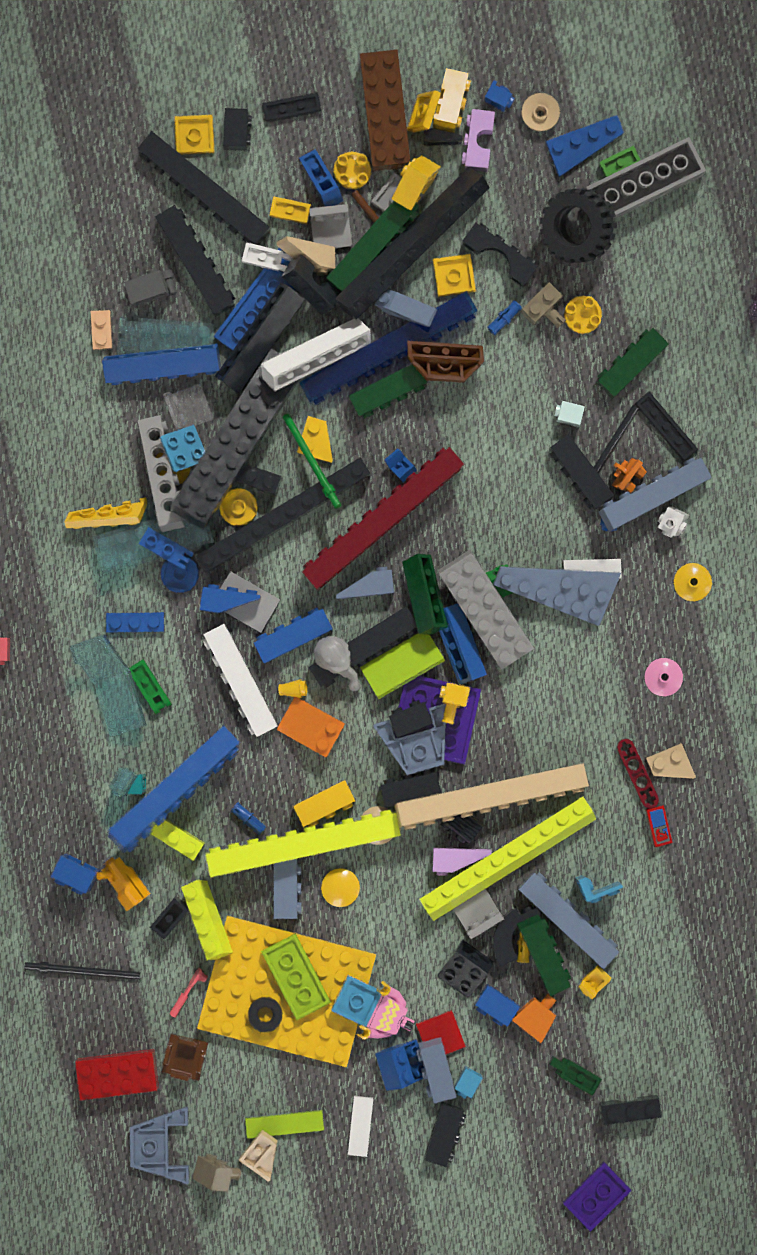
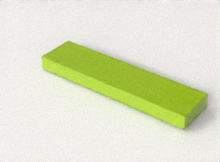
[245,1110,324,1138]

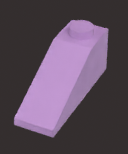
[432,847,492,876]

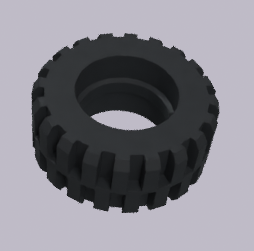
[540,188,617,263]

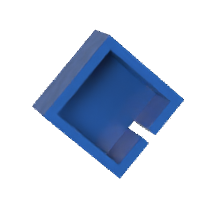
[51,854,100,895]

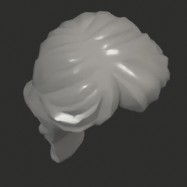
[314,636,362,691]

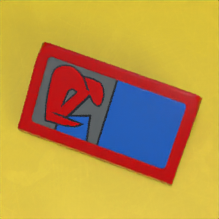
[645,805,673,848]

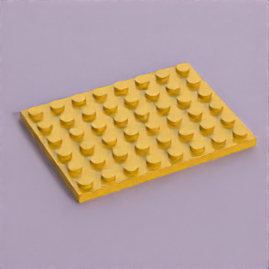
[197,915,376,1067]

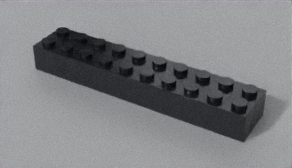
[171,349,300,530]

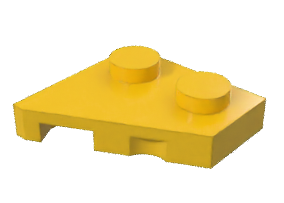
[297,416,333,463]

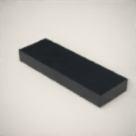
[262,92,322,123]

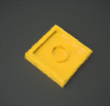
[407,90,441,133]
[175,115,214,155]
[433,254,476,297]

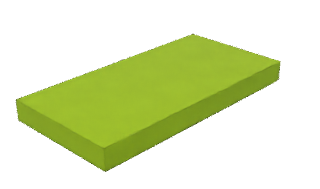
[360,634,445,699]
[261,933,331,1021]

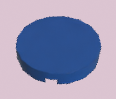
[161,555,199,593]

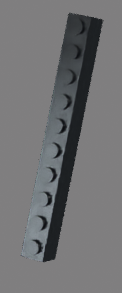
[335,167,490,320]
[196,457,371,573]

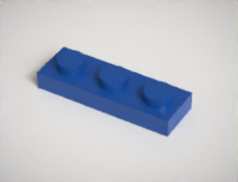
[106,612,164,633]

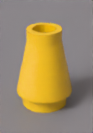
[278,679,307,698]

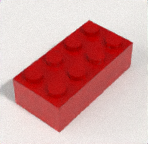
[75,1049,159,1100]

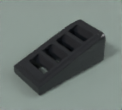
[423,128,462,146]

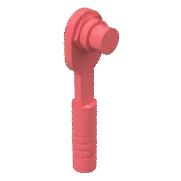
[169,968,208,1018]

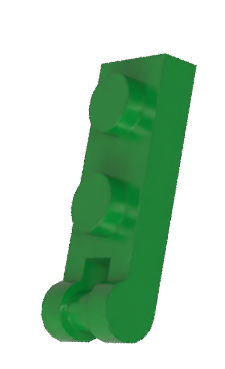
[127,659,172,715]

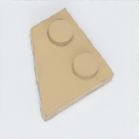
[646,743,696,779]
[239,1130,277,1182]

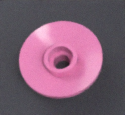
[645,658,683,696]

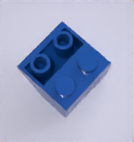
[375,1039,425,1091]

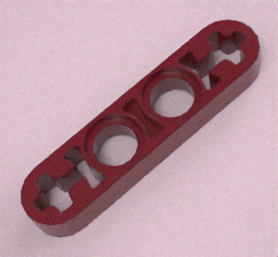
[616,739,659,808]

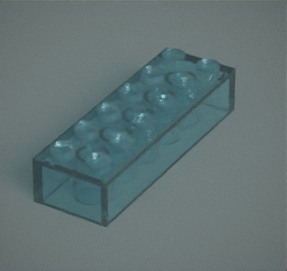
[92,518,215,575]

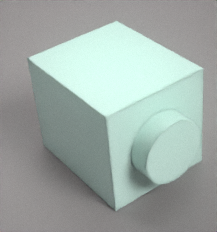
[554,401,585,427]

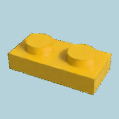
[269,196,311,224]

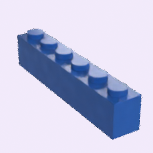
[102,344,221,385]

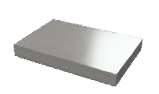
[220,571,280,633]

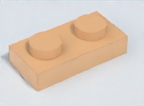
[91,310,112,350]

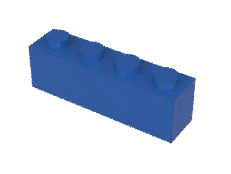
[439,604,487,685]
[254,607,333,664]

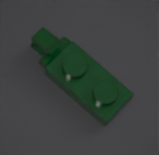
[549,1056,602,1096]

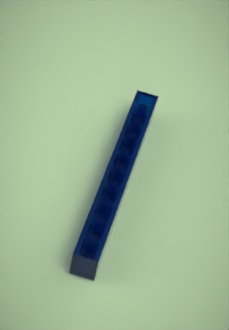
[299,291,478,405]

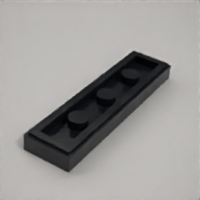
[634,391,698,462]

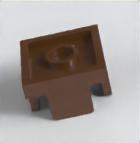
[162,1033,209,1081]

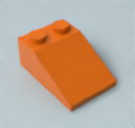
[276,697,345,758]

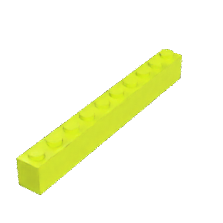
[420,797,596,921]
[205,810,401,877]

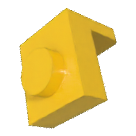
[579,965,612,999]

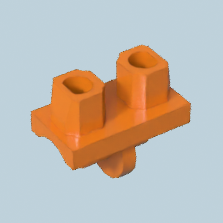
[612,458,647,493]

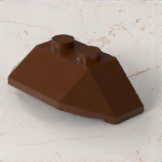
[407,341,484,383]

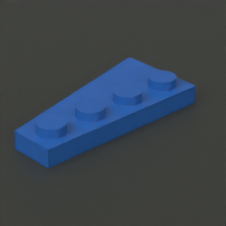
[546,115,624,177]

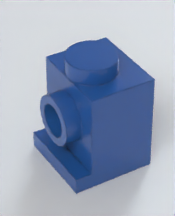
[484,80,515,111]

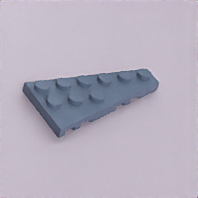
[493,566,621,626]

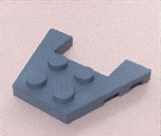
[373,704,446,775]
[130,1107,189,1184]

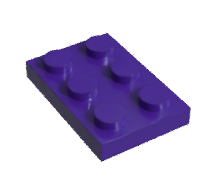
[563,1161,632,1232]

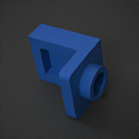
[384,449,417,482]

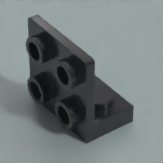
[437,939,494,998]

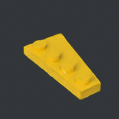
[64,497,148,529]

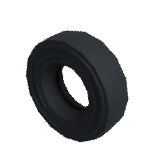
[248,997,283,1032]

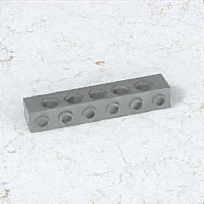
[138,415,185,532]

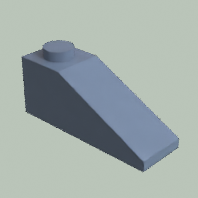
[375,289,437,327]
[336,567,394,599]

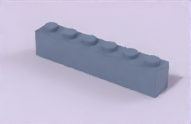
[599,457,712,532]
[518,872,619,969]

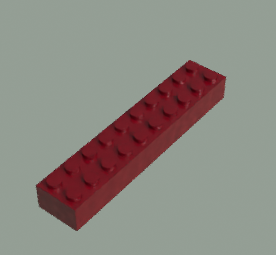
[302,447,464,591]

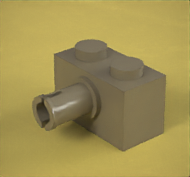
[521,282,566,329]
[192,1154,241,1192]

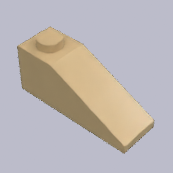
[277,236,335,275]

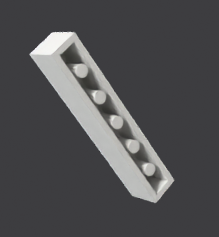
[261,318,371,391]
[203,624,278,737]

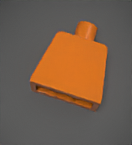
[512,993,556,1043]

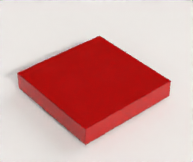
[416,1010,466,1055]

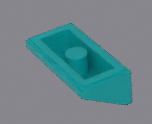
[128,773,146,794]

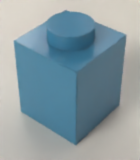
[454,1066,483,1098]

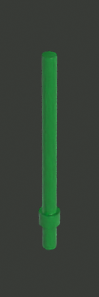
[282,413,341,509]

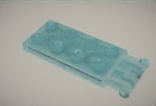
[117,317,215,355]

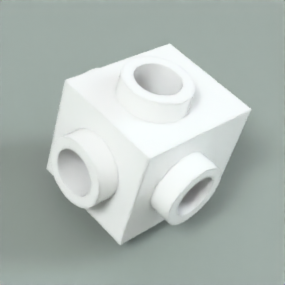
[658,506,689,538]

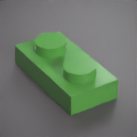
[599,145,640,178]

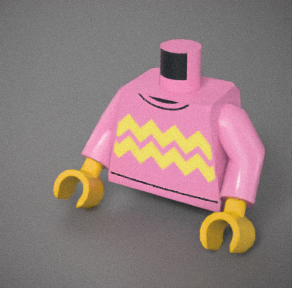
[357,981,415,1039]

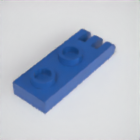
[139,527,194,570]

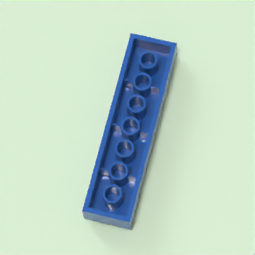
[108,726,240,854]

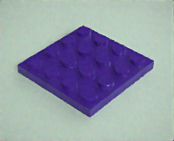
[393,676,481,764]

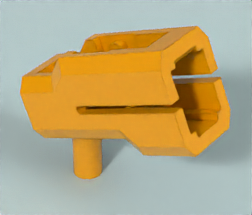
[96,857,151,911]

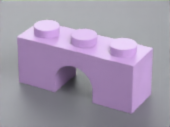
[462,109,495,172]

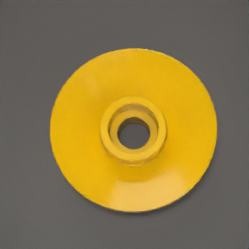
[674,563,712,601]

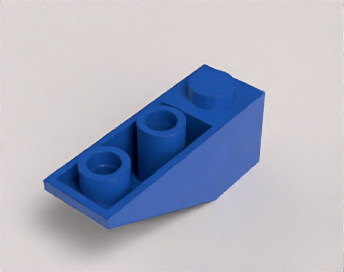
[200,584,261,613]

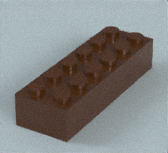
[360,49,411,171]

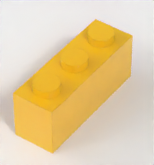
[293,780,355,827]

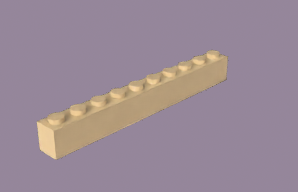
[394,763,589,830]

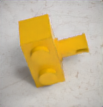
[439,683,470,724]

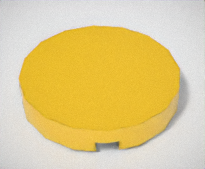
[219,488,258,526]

